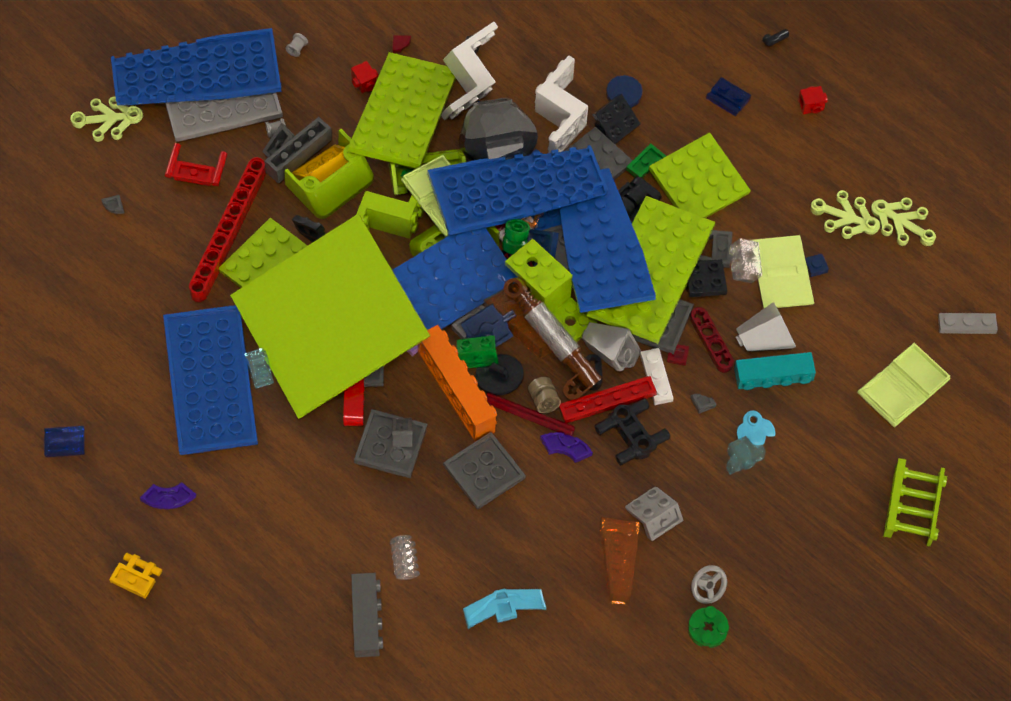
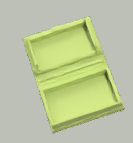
[401,155,451,237]
[750,235,814,308]
[857,343,951,428]

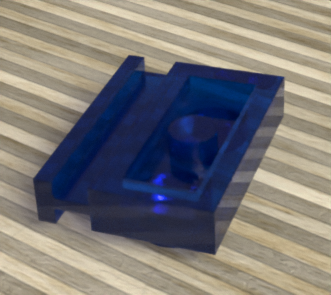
[706,77,751,116]
[44,426,85,457]

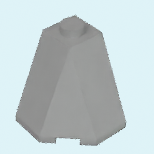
[736,302,796,351]
[582,322,641,371]

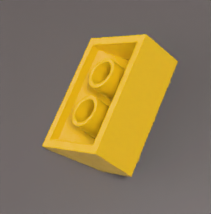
[292,144,348,182]

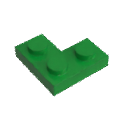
[626,143,666,179]

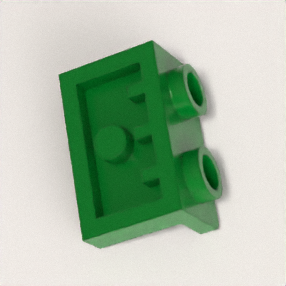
[457,335,499,368]

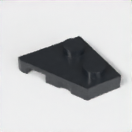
[292,215,325,243]

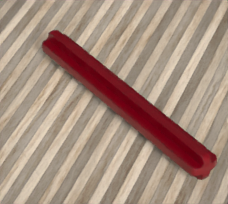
[486,393,575,436]

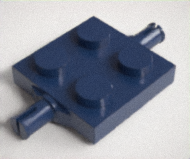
[460,303,517,347]

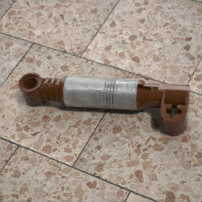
[504,277,602,399]

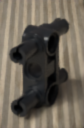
[594,398,671,466]

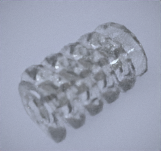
[390,535,420,580]

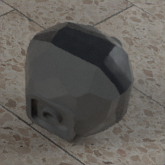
[458,98,538,162]

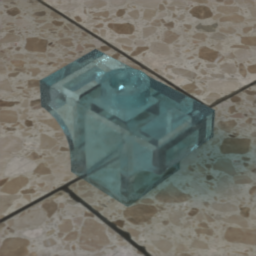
[245,348,274,389]
[726,436,766,475]

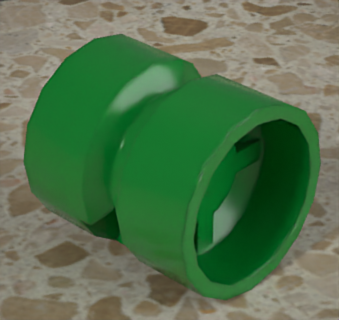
[502,219,530,254]

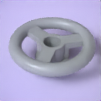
[691,565,727,604]

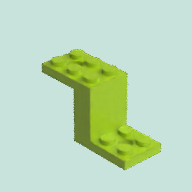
[356,191,424,239]
[505,239,597,343]

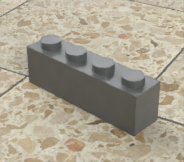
[264,117,332,184]
[351,573,383,657]

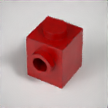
[351,61,379,94]
[798,86,828,114]

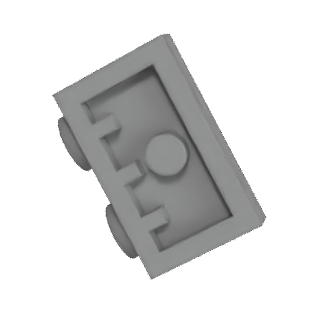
[625,487,684,541]

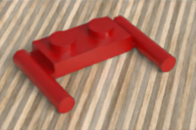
[165,143,228,186]

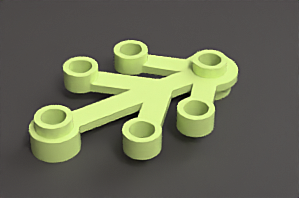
[70,97,143,142]
[810,190,880,239]
[871,197,936,246]

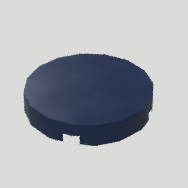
[606,75,643,108]

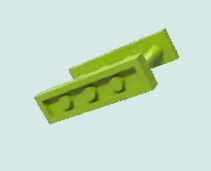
[883,458,947,546]

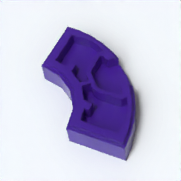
[540,432,593,463]
[140,482,197,509]

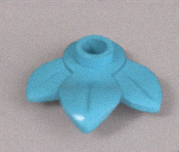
[737,411,775,449]

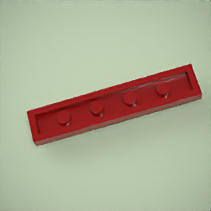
[559,376,657,423]

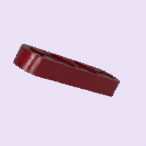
[690,307,734,373]

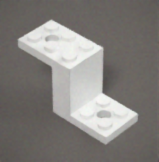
[441,22,498,120]
[535,56,588,153]

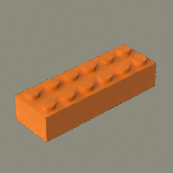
[418,325,497,442]

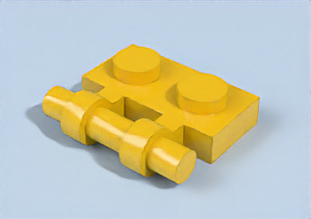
[109,553,162,599]

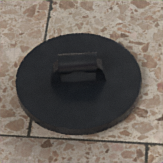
[476,354,524,395]

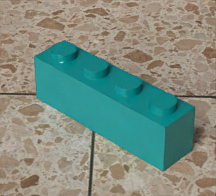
[734,352,816,390]

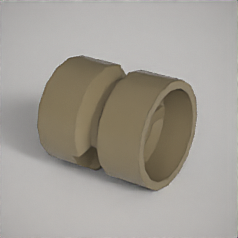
[528,377,561,414]

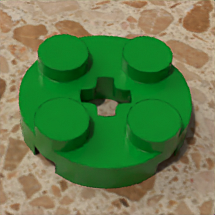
[688,606,729,648]

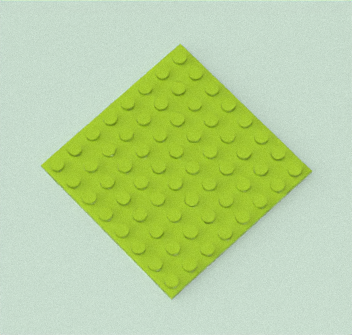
[230,213,430,419]

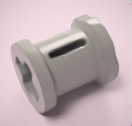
[285,33,308,57]
[265,118,286,138]

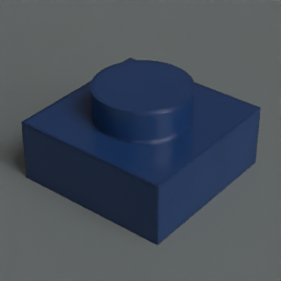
[805,254,829,277]

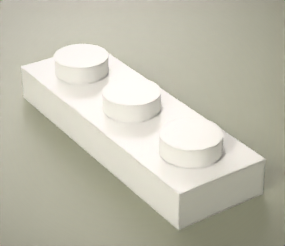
[640,348,673,405]

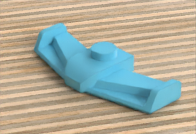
[463,588,547,629]

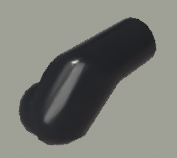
[762,29,789,46]

